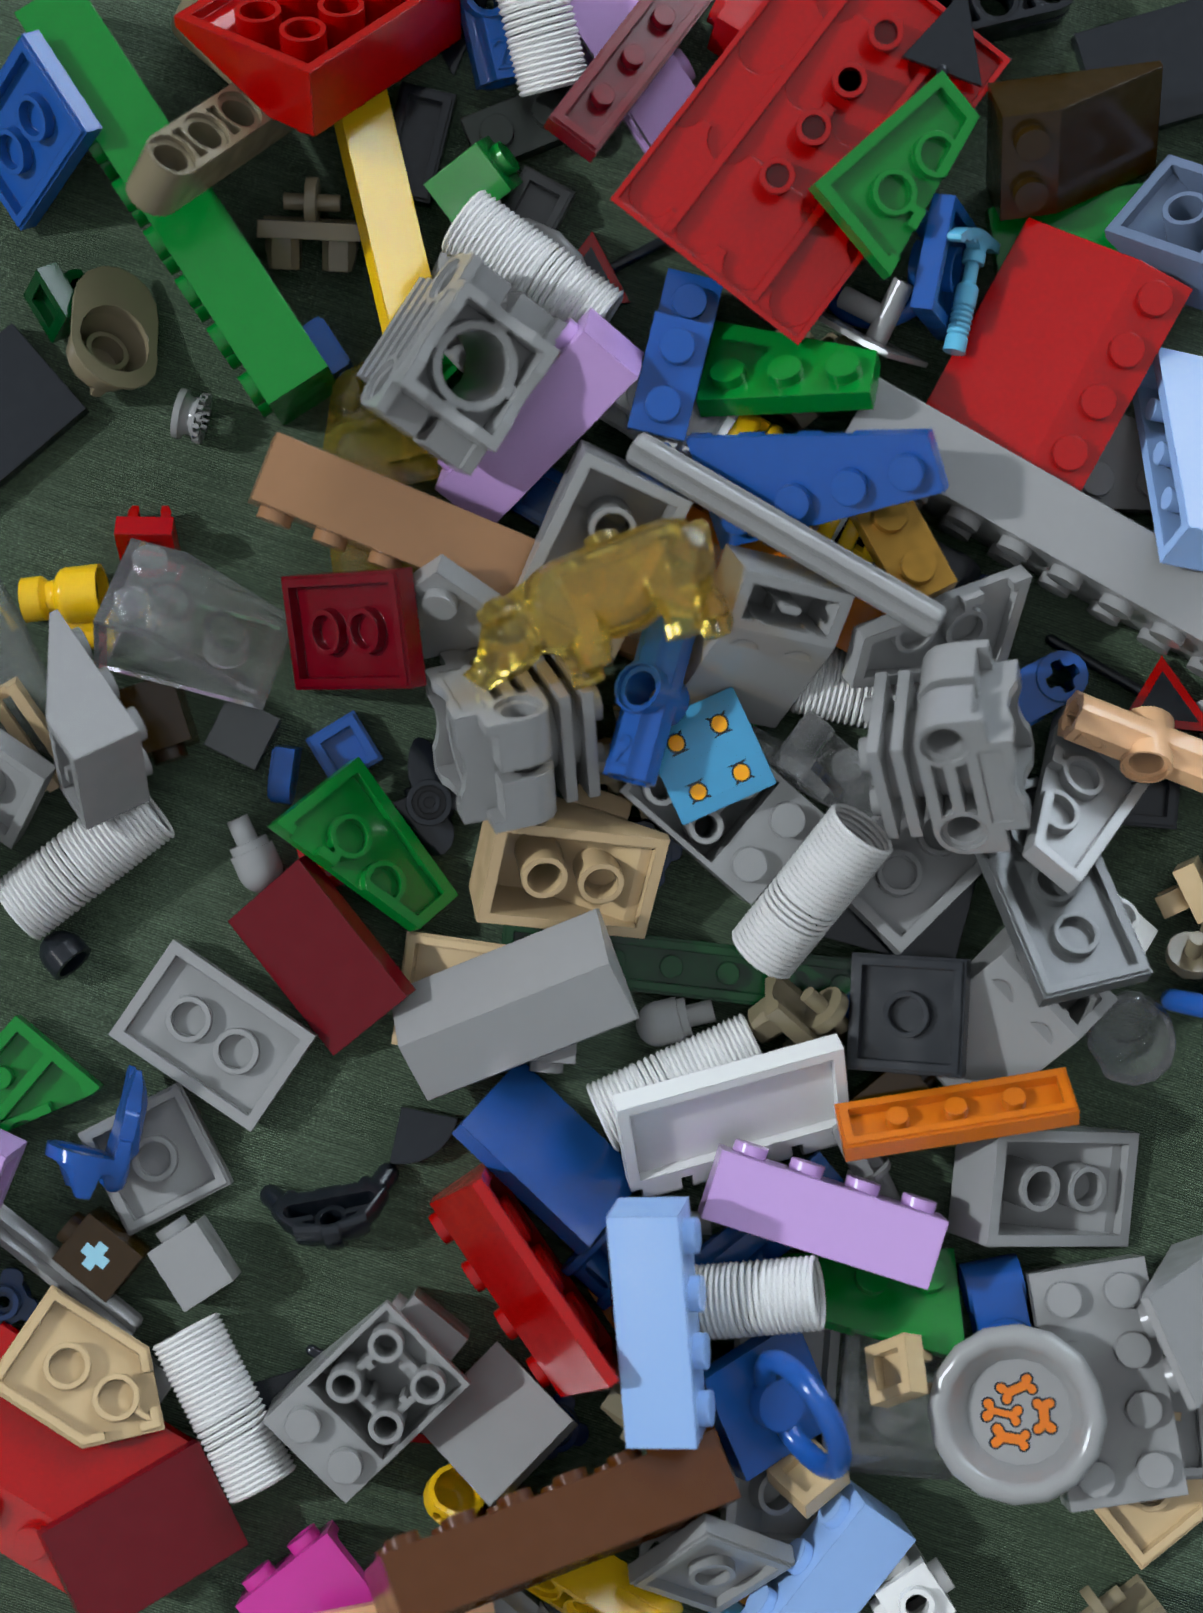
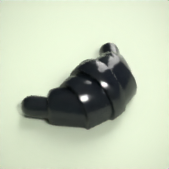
[260,1163,399,1251]

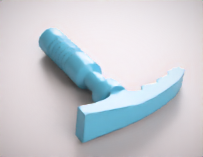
[943,227,1001,356]

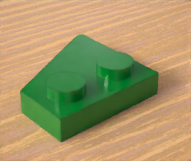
[0,1014,104,1131]

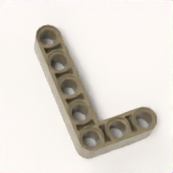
[126,0,295,216]

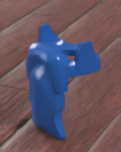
[45,1065,148,1200]

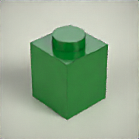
[423,135,523,223]

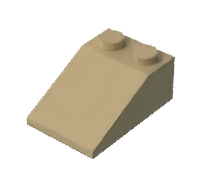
[469,797,670,939]

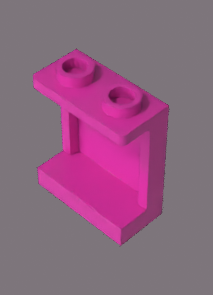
[235,1519,373,1613]

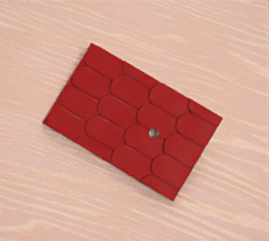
[610,0,1011,345]

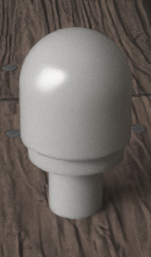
[227,814,284,893]
[636,996,717,1047]

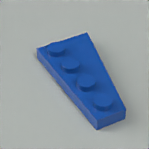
[686,429,949,550]

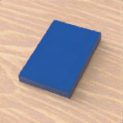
[0,30,103,231]
[451,1063,632,1255]

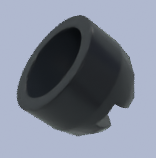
[39,930,91,981]

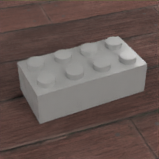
[1022,1254,1189,1513]

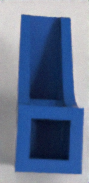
[627,268,723,443]

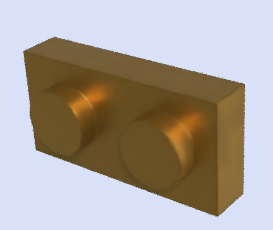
[850,500,958,599]

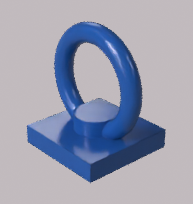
[827,193,978,341]
[703,1332,852,1482]

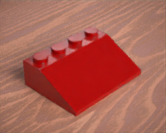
[174,0,461,137]
[925,217,1193,491]
[428,1163,619,1397]
[0,1321,192,1593]

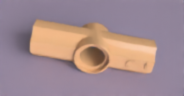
[1057,690,1203,793]

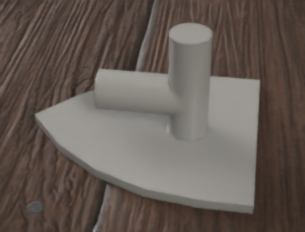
[818,277,928,368]

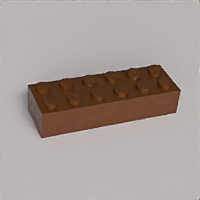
[364,1429,742,1613]

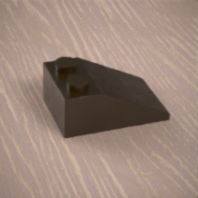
[986,61,1163,221]

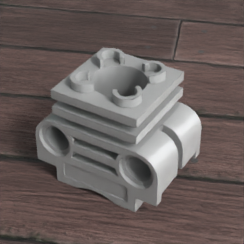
[356,253,567,476]
[858,639,1035,854]
[425,643,606,834]

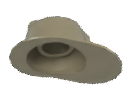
[66,266,159,397]

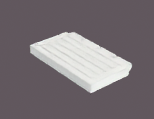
[611,1033,849,1197]

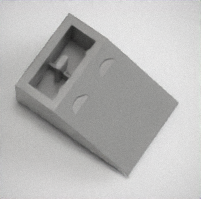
[683,544,855,728]
[46,609,153,830]
[619,702,825,905]
[936,927,1118,1086]
[1138,1234,1203,1411]
[262,1299,471,1504]

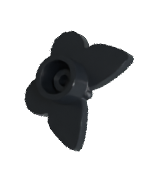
[393,737,457,856]

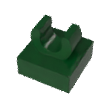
[23,262,84,344]

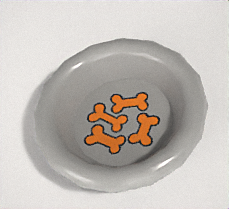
[927,1323,1107,1506]

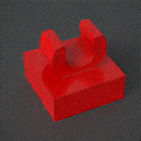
[114,505,181,571]

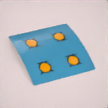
[659,687,776,825]

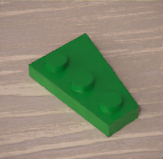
[808,70,980,280]
[696,321,881,417]
[267,757,459,932]
[781,1248,965,1361]

